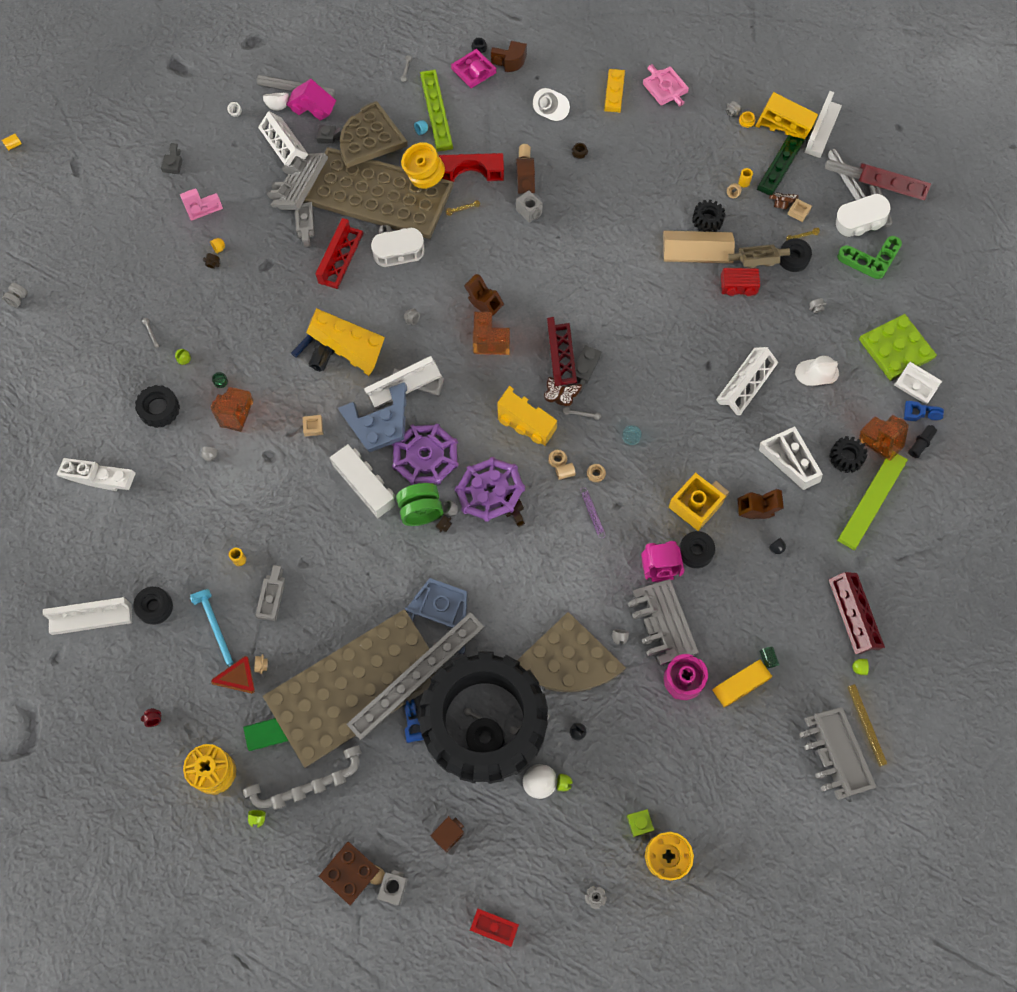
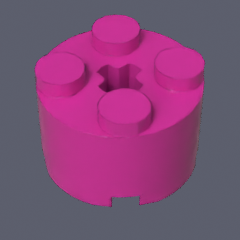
[641,541,684,582]
[664,654,708,700]

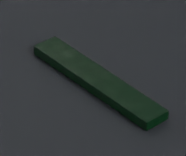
[757,122,815,196]

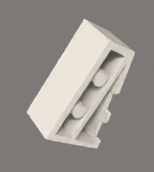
[759,426,823,490]

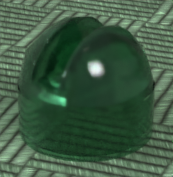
[212,372,228,388]

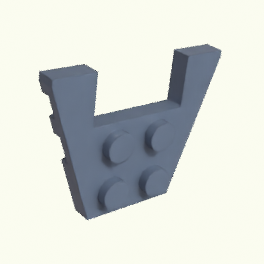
[338,382,407,452]
[405,578,468,655]

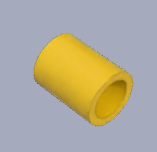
[2,133,22,151]
[738,168,753,187]
[229,548,246,566]

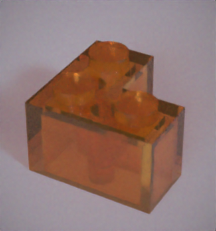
[473,312,510,355]
[211,387,253,432]
[859,415,909,461]

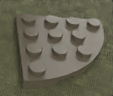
[340,101,407,168]
[517,612,626,692]

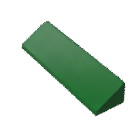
[243,718,288,751]

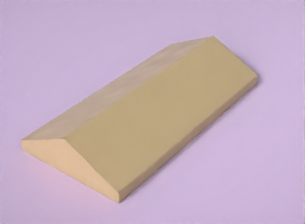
[663,231,735,263]

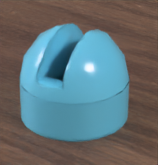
[414,120,428,135]

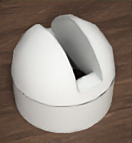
[227,102,242,117]

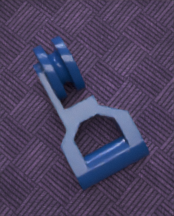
[904,401,944,422]
[404,699,424,743]

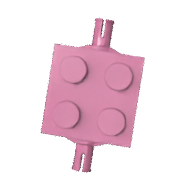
[643,64,689,107]

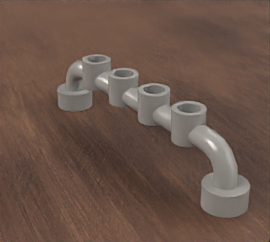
[242,745,362,810]

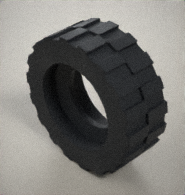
[135,385,180,428]

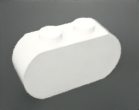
[836,194,890,237]
[371,228,425,267]

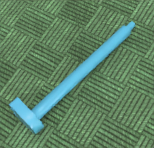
[190,589,234,667]

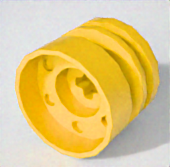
[183,744,236,795]
[645,832,694,881]

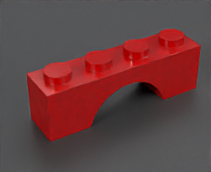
[439,153,504,182]

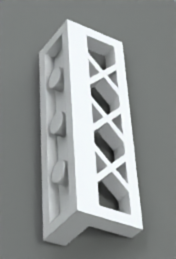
[805,91,842,158]
[258,111,308,167]
[716,347,778,415]
[364,356,442,409]
[43,597,132,635]

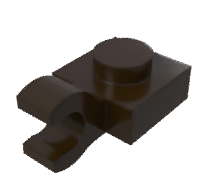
[501,493,525,527]

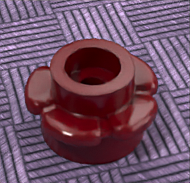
[141,708,162,727]

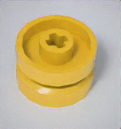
[401,142,445,189]

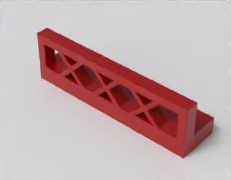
[315,218,363,289]

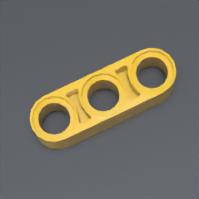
[712,659,773,708]

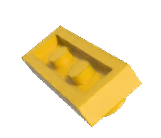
[604,69,625,113]

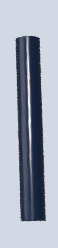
[291,334,314,358]

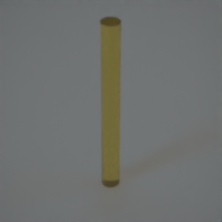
[848,684,887,767]

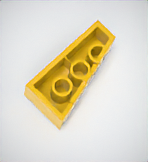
[306,308,385,376]

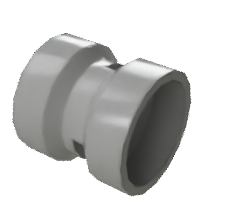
[2,283,28,308]

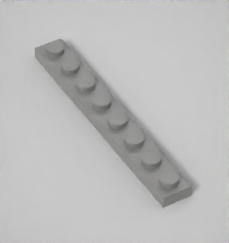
[347,612,484,740]

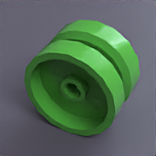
[396,483,443,526]

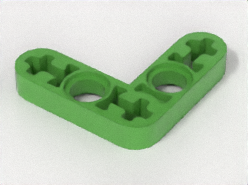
[837,236,902,279]

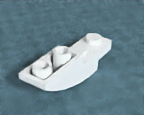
[57,458,136,491]

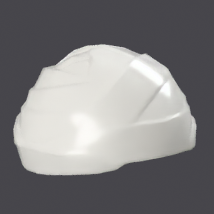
[263,93,289,111]
[523,764,557,799]

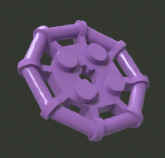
[392,423,459,485]
[455,457,525,522]

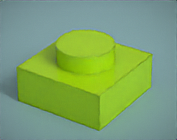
[627,809,654,837]

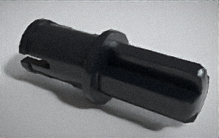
[908,425,937,458]

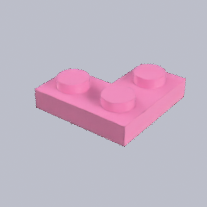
[180,188,223,221]

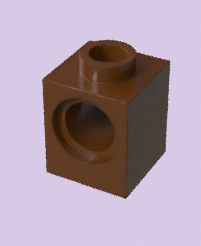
[430,816,465,853]

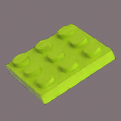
[859,314,937,381]

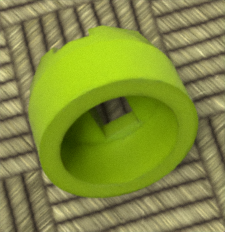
[175,349,191,365]
[852,659,869,675]
[556,773,573,791]
[248,810,266,828]

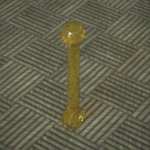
[446,200,480,216]
[786,228,820,240]

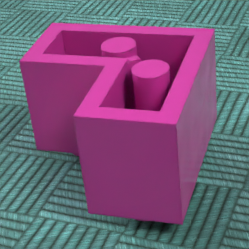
[286,79,336,121]

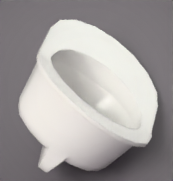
[533,88,570,121]
[795,356,839,386]

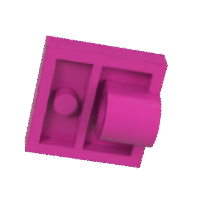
[451,49,497,88]

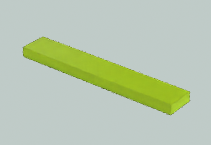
[420,69,453,152]
[837,450,908,550]

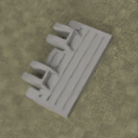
[267,153,328,210]
[628,579,699,665]
[799,707,876,800]

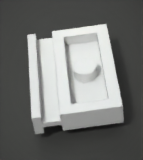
[894,362,942,405]

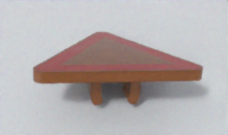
[211,656,255,694]

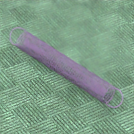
[582,488,605,538]

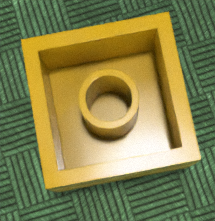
[668,472,726,531]

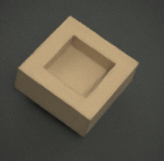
[787,199,812,222]
[303,415,323,437]

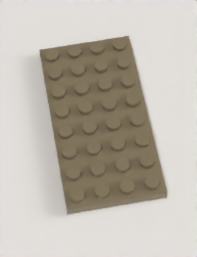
[303,147,453,239]
[263,609,437,768]

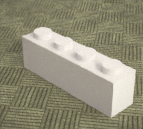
[330,444,396,519]

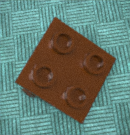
[318,842,380,906]

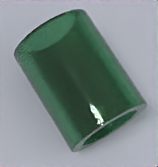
[760,647,779,669]

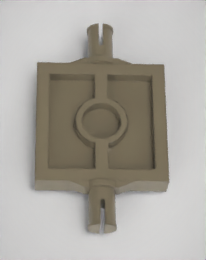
[728,244,790,268]

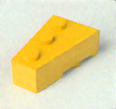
[755,92,818,139]
[497,385,557,446]

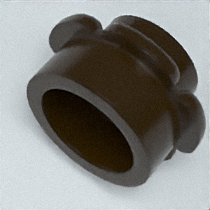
[572,143,588,159]
[203,253,220,269]
[436,515,453,533]

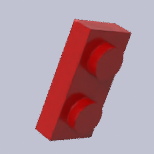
[470,908,519,947]

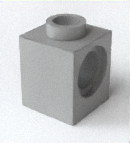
[516,191,543,223]
[377,870,408,906]

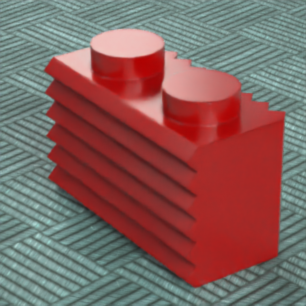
[721,268,760,296]

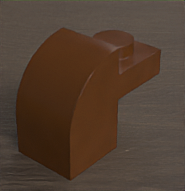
[491,41,527,72]
[516,158,535,194]
[464,274,504,316]
[737,489,784,519]

